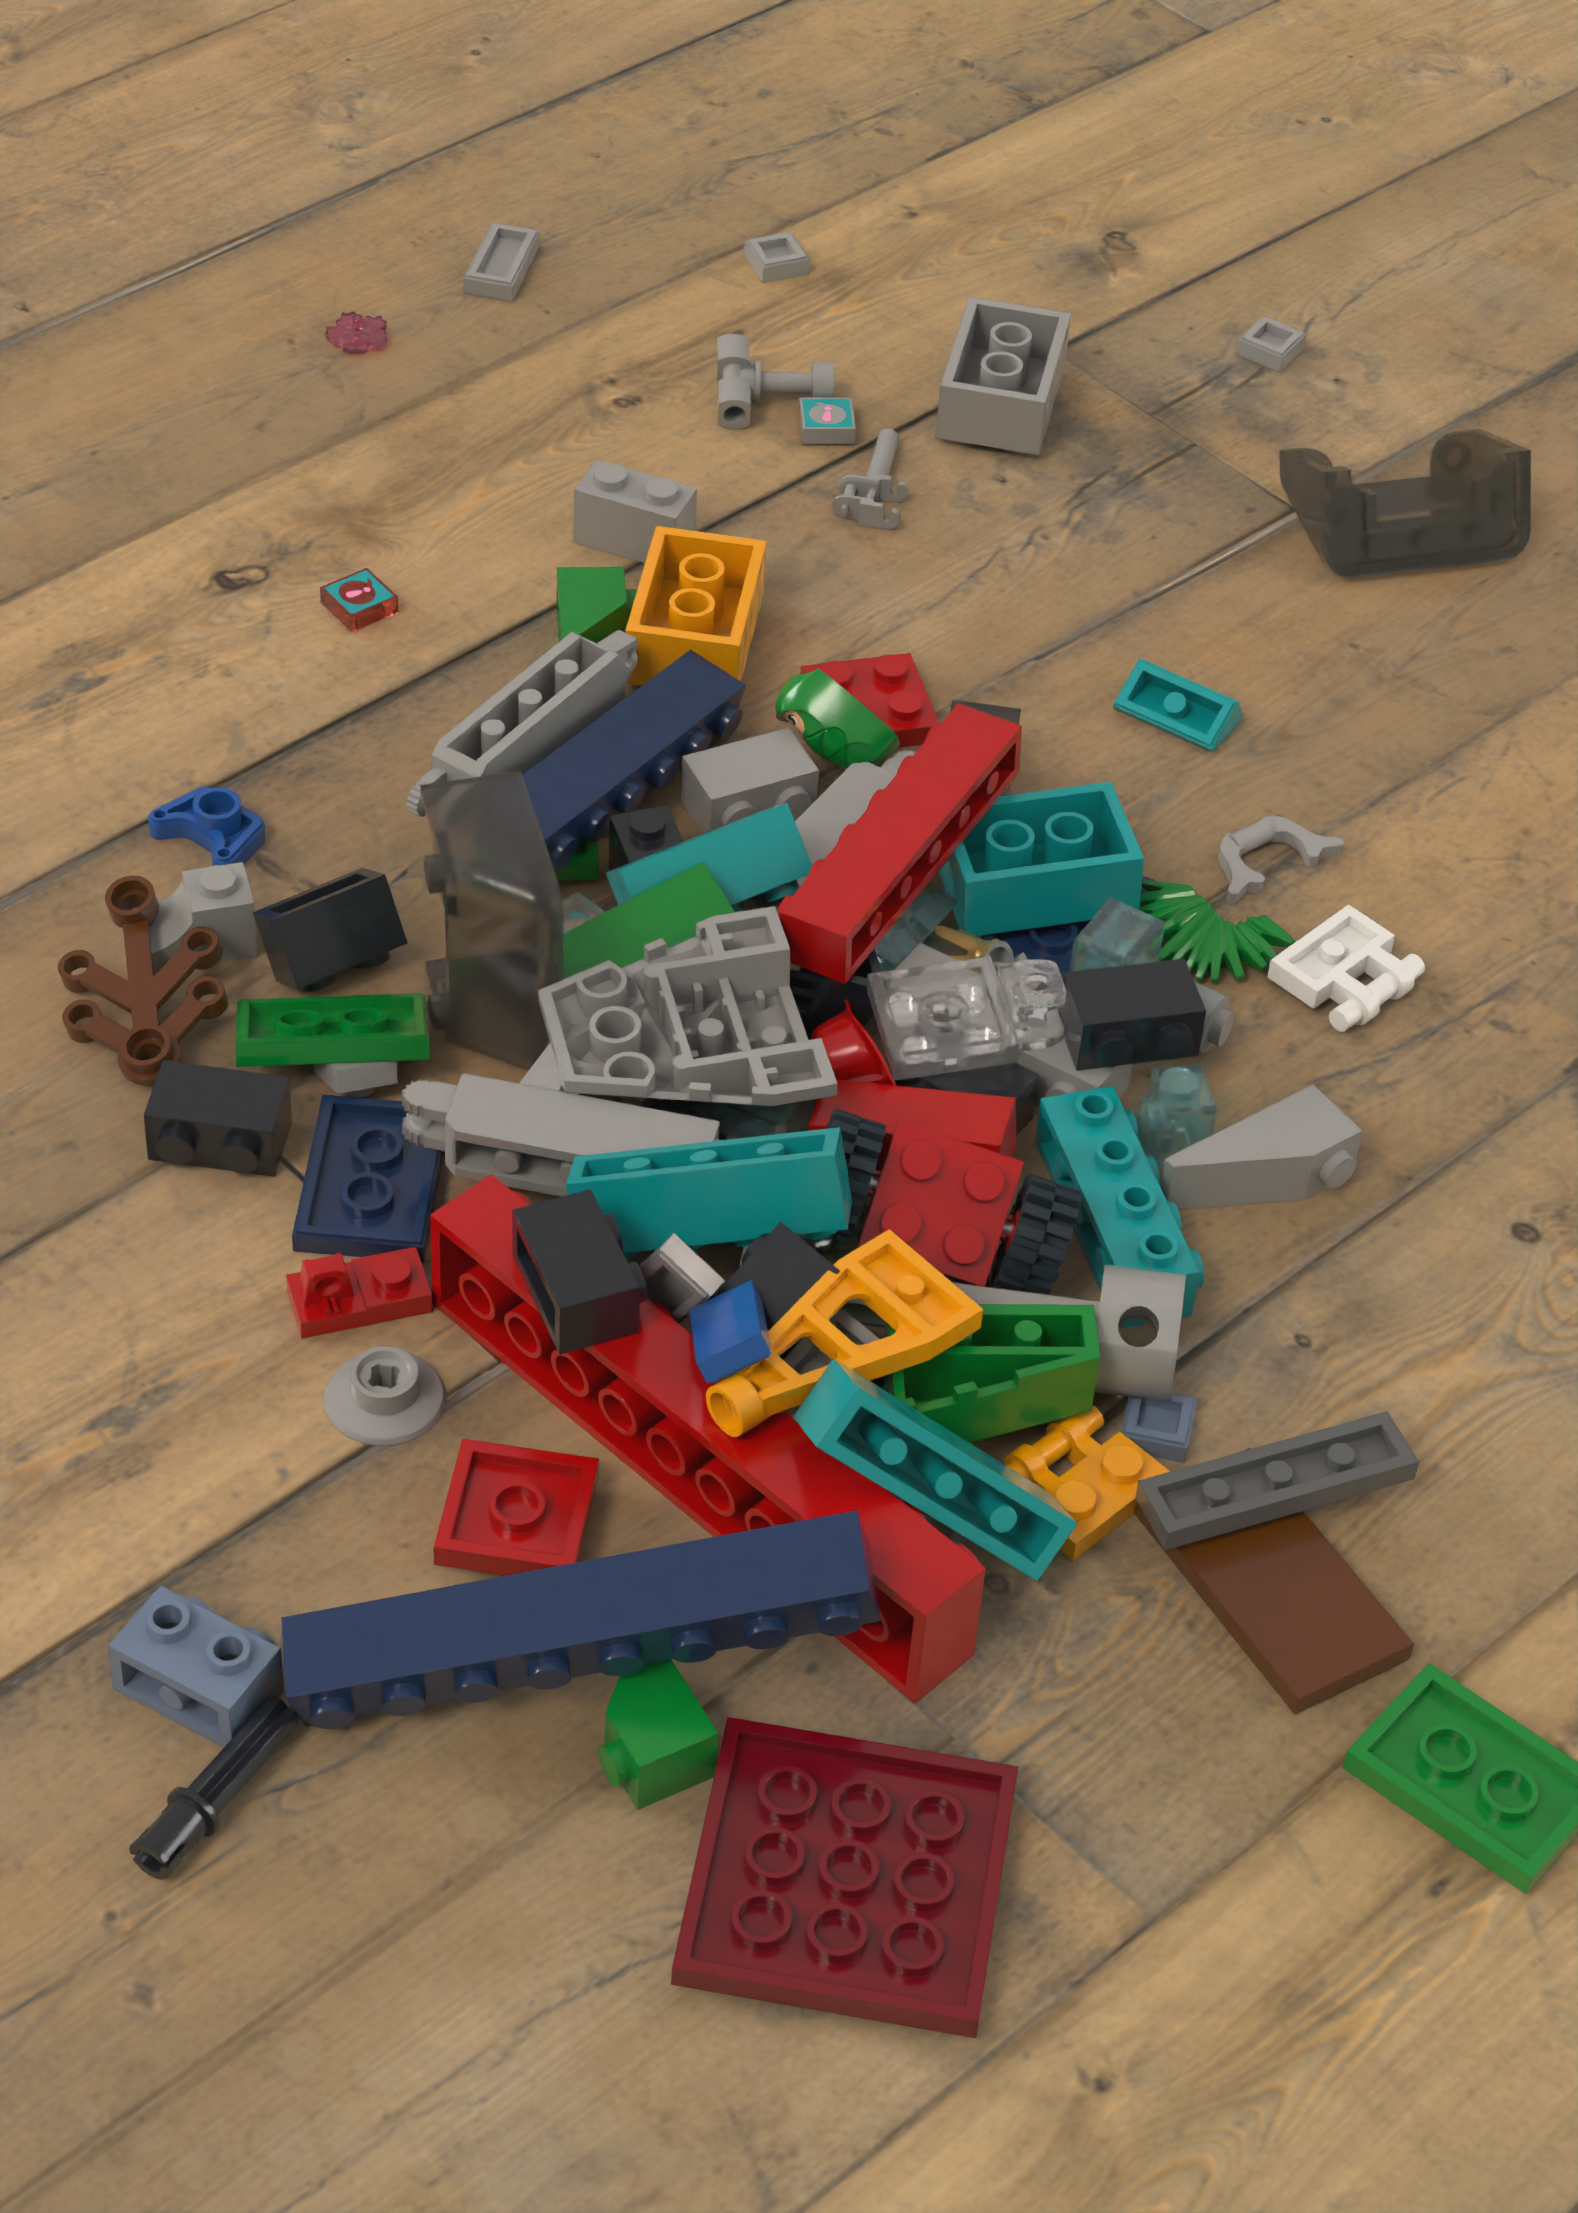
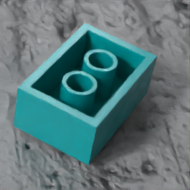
[939,781,1144,936]

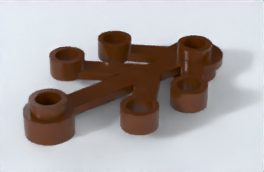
[58,875,228,1085]

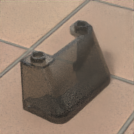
[1279,429,1531,578]

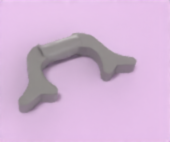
[1217,815,1344,905]

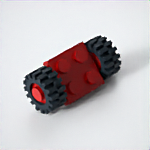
[826,1108,1081,1294]

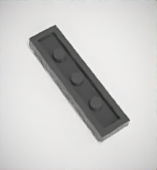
[1135,1411,1419,1550]

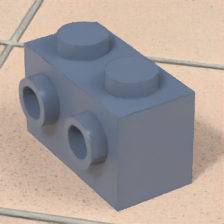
[108,1585,284,1748]

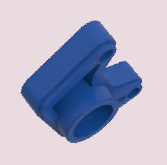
[148,787,266,866]

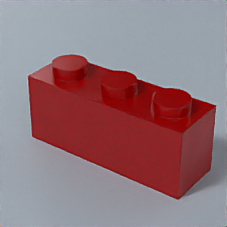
[808,1079,1017,1171]

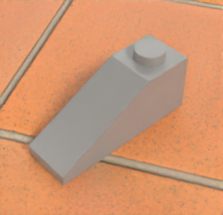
[1160,1084,1363,1210]

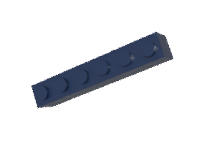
[476,649,746,884]

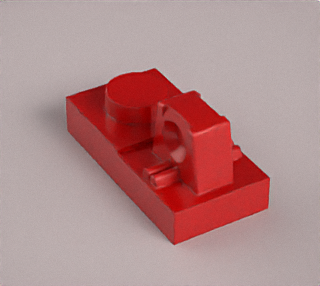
[286,1247,433,1339]

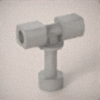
[717,334,834,429]

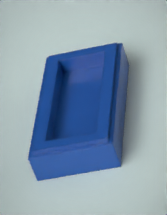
[689,1280,772,1384]

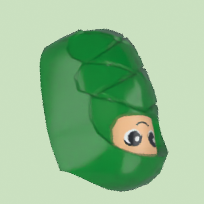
[775,668,900,770]

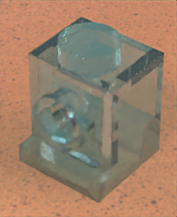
[1134,1064,1217,1167]

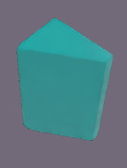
[1112,658,1243,753]

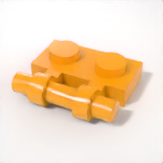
[1004,1405,1170,1561]

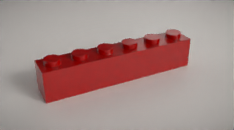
[777,703,1022,984]

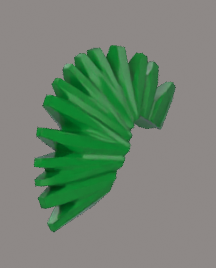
[1137,879,1295,983]

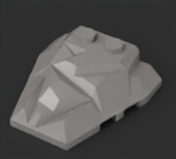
[538,906,837,1106]

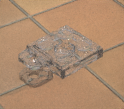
[867,956,1067,1081]

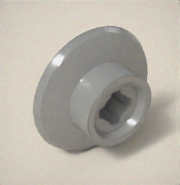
[323,1346,446,1446]

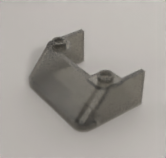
[420,771,564,1071]

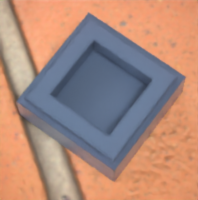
[1121,1393,1198,1463]

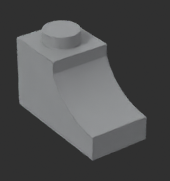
[149,862,258,973]

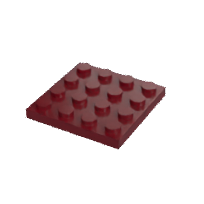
[671,1717,1019,2038]

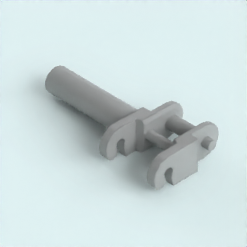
[832,429,909,530]

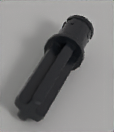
[129,1697,299,1880]

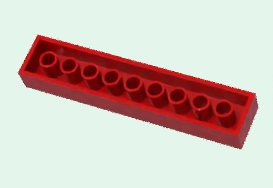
[430,1174,986,1703]

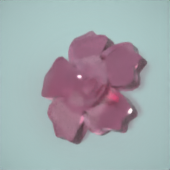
[325,311,388,354]

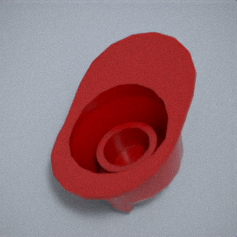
[811,999,896,1085]

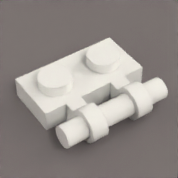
[1267,904,1425,1032]

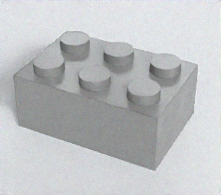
[935,297,1071,455]

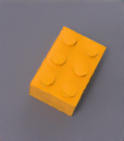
[625,526,767,686]

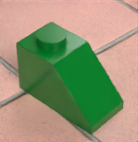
[556,567,637,644]
[598,1660,719,1810]

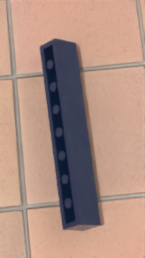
[281,1510,880,1729]

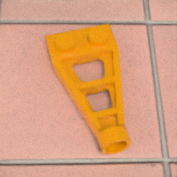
[706,1229,983,1437]

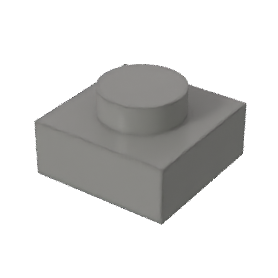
[314,1061,398,1097]

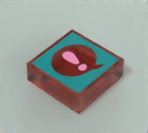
[320,568,398,632]

